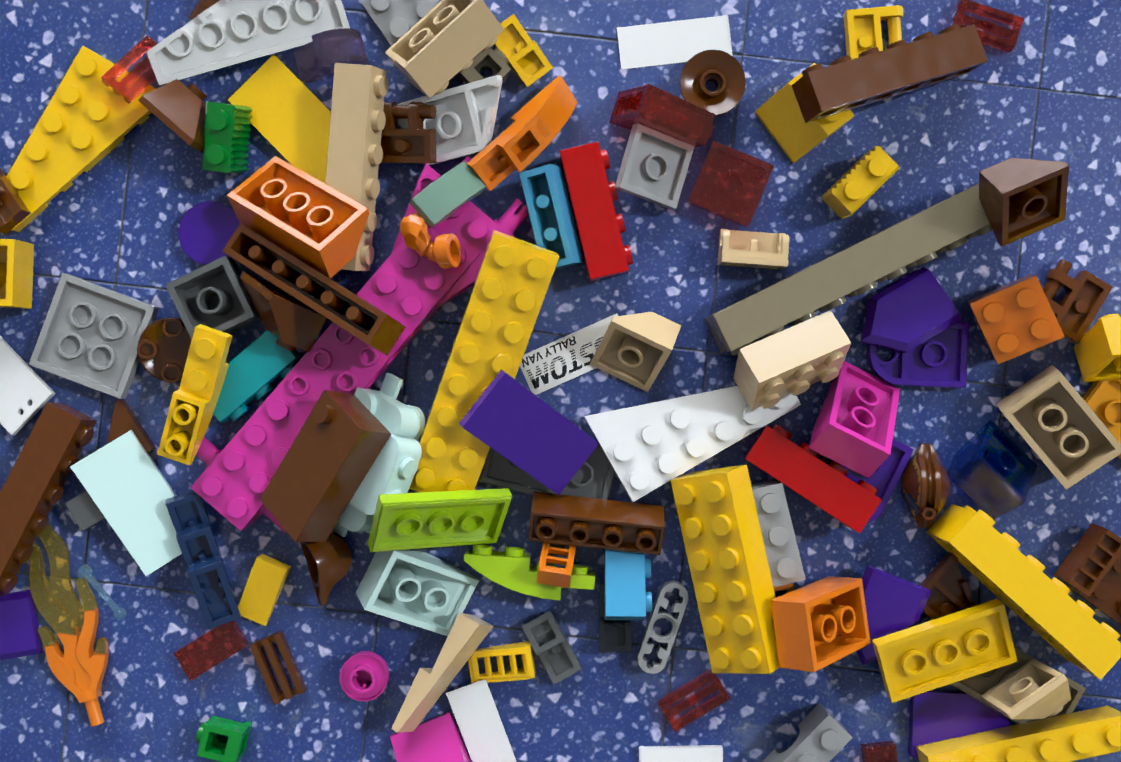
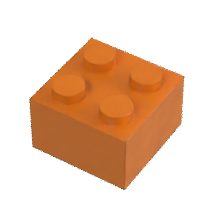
[967,274,1065,364]

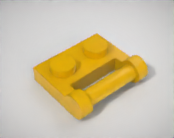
[843,5,904,60]

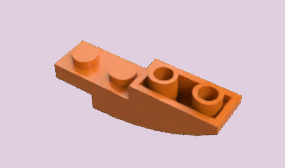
[467,76,578,191]

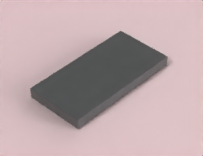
[479,445,615,500]

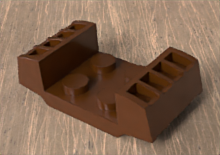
[1053,523,1121,626]

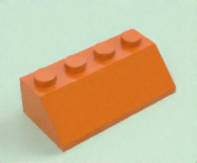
[227,156,370,279]

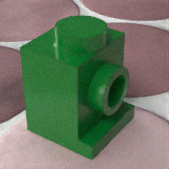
[196,716,252,762]

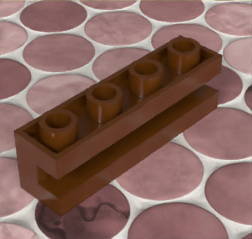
[528,492,665,555]

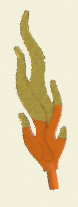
[29,522,109,727]

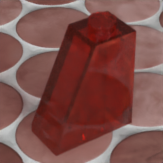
[609,84,715,147]

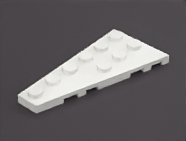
[146,0,351,85]
[583,386,801,502]

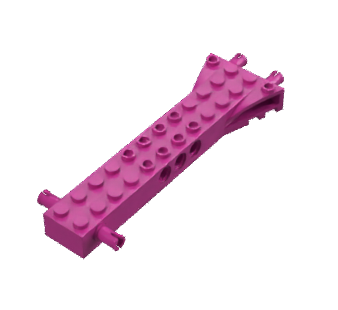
[190,155,529,533]

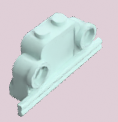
[333,373,425,537]

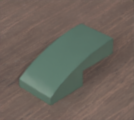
[409,161,486,228]

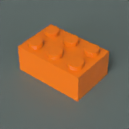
[770,576,871,672]

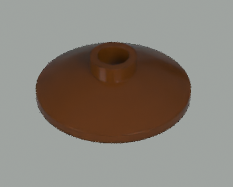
[680,50,746,116]

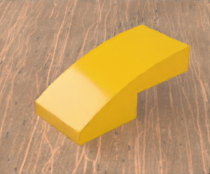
[494,14,553,88]

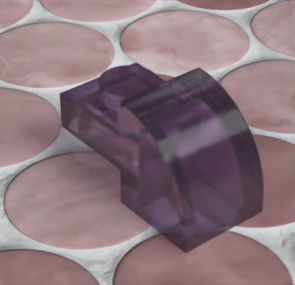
[292,28,369,84]

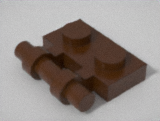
[381,102,437,164]
[1043,259,1113,343]

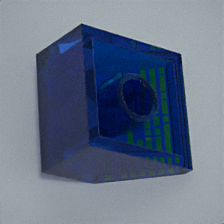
[947,420,1037,519]

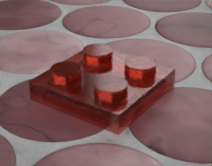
[687,141,774,228]

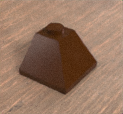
[138,79,207,153]
[979,158,1069,247]
[240,271,327,352]

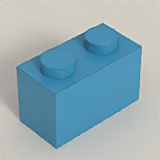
[604,549,652,621]

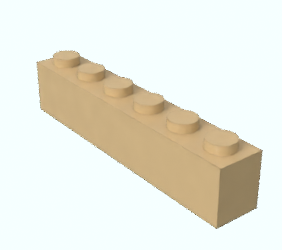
[325,63,388,271]

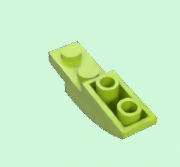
[464,544,595,601]

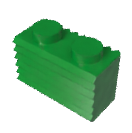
[202,101,253,173]

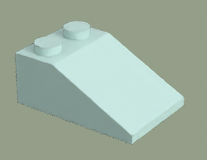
[356,549,479,636]

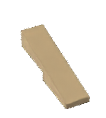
[391,613,493,733]

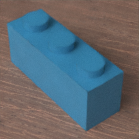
[519,164,585,270]

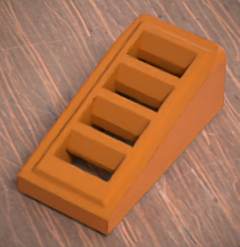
[537,542,576,588]

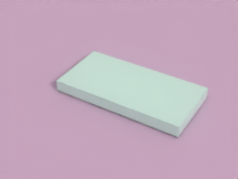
[70,430,182,576]

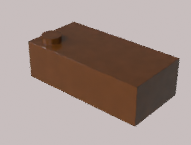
[260,390,391,542]

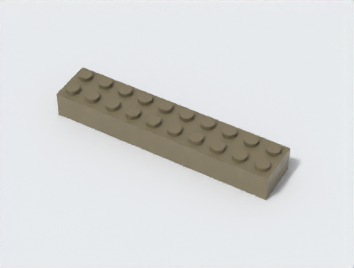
[704,183,992,356]

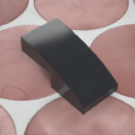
[599,584,632,653]

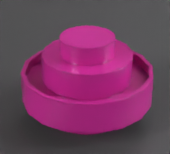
[340,651,389,702]

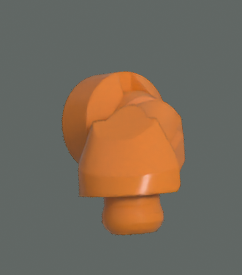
[399,212,461,269]

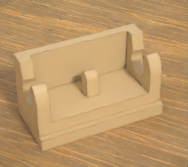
[717,229,789,270]

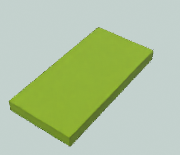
[368,488,512,552]

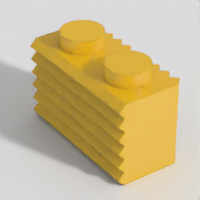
[822,146,899,219]

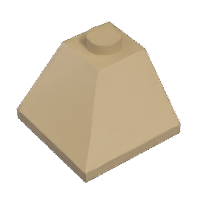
[590,312,681,392]
[981,659,1071,719]

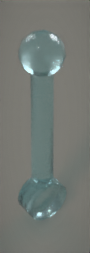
[77,564,127,620]

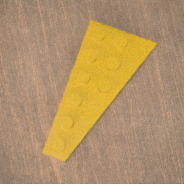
[6,45,157,232]

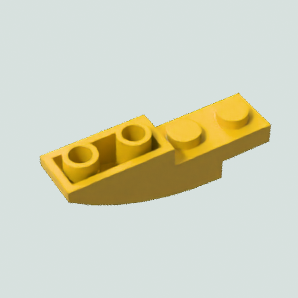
[157,324,233,465]

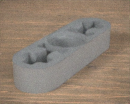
[637,580,689,674]

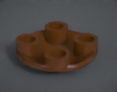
[137,317,192,383]

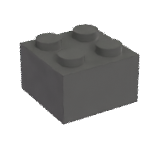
[165,256,262,340]

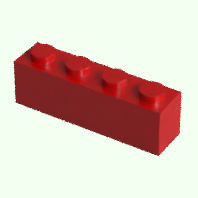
[560,141,633,282]
[744,424,882,534]

